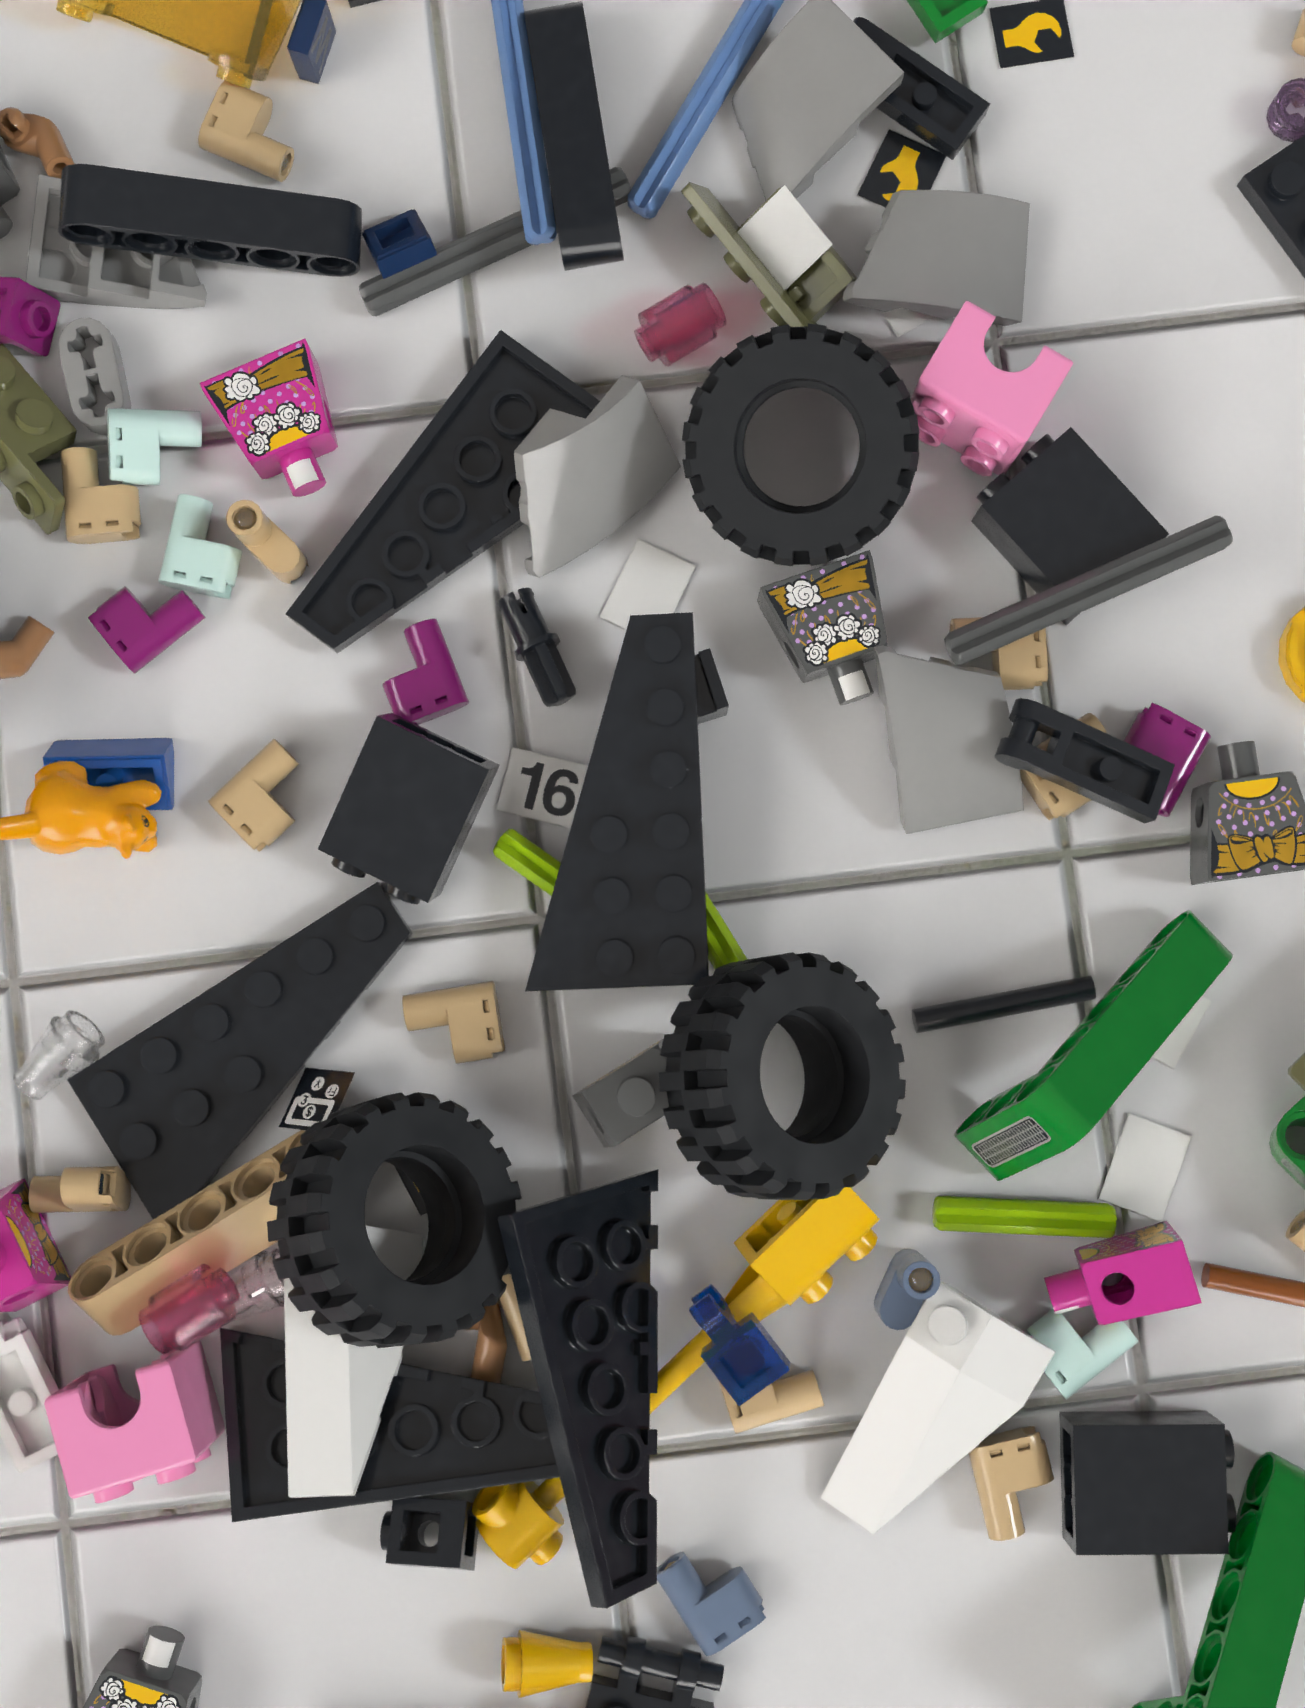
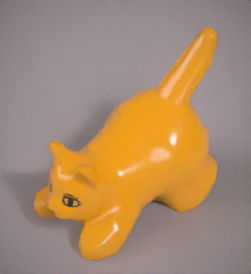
[0,761,162,859]

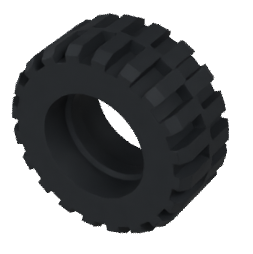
[682,323,920,566]
[659,952,906,1200]
[267,1092,522,1348]

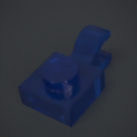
[689,1284,790,1406]

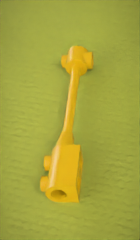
[472,1187,880,1569]

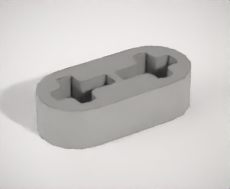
[59,318,131,435]

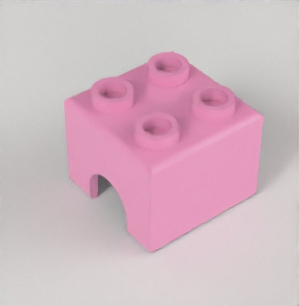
[910,301,1073,476]
[44,1339,225,1503]

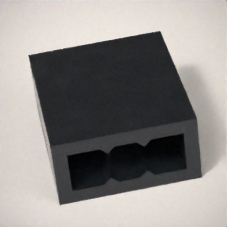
[971,427,1169,625]
[318,713,500,904]
[1059,1411,1237,1555]

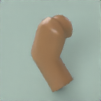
[0,107,75,179]
[0,616,55,679]
[465,1303,508,1383]

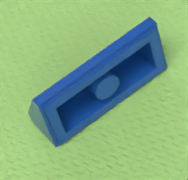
[43,738,174,810]

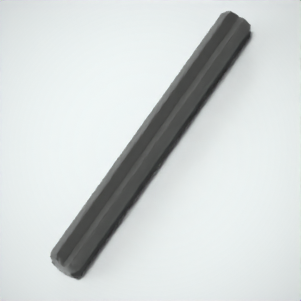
[359,167,631,316]
[944,516,1233,665]

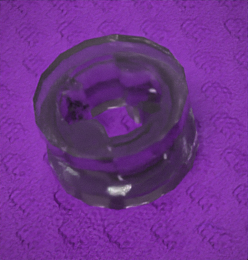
[1266,78,1305,142]

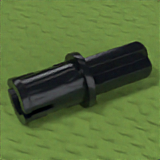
[497,588,576,707]

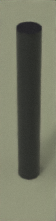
[912,976,1096,1033]

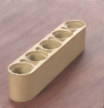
[68,1130,305,1336]

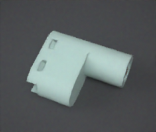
[107,408,202,485]
[159,494,242,599]
[1026,1309,1139,1400]

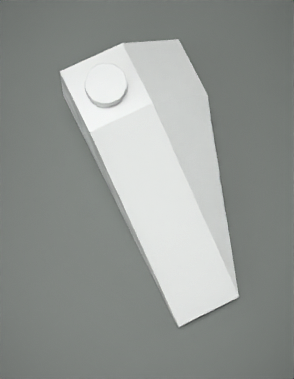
[284,1226,425,1498]
[821,1282,1055,1534]

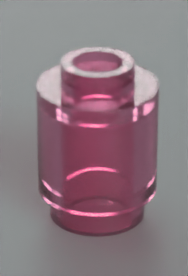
[634,282,726,367]
[139,1264,240,1354]

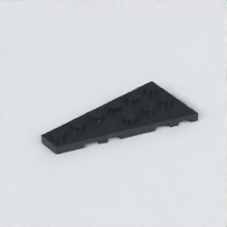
[525,612,709,992]

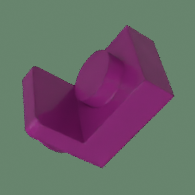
[0,277,60,357]

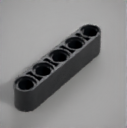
[524,1,624,271]
[58,164,362,277]

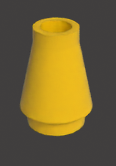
[501,1630,593,1698]

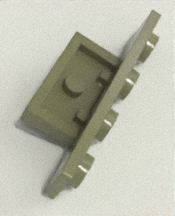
[681,182,857,327]
[0,343,77,535]

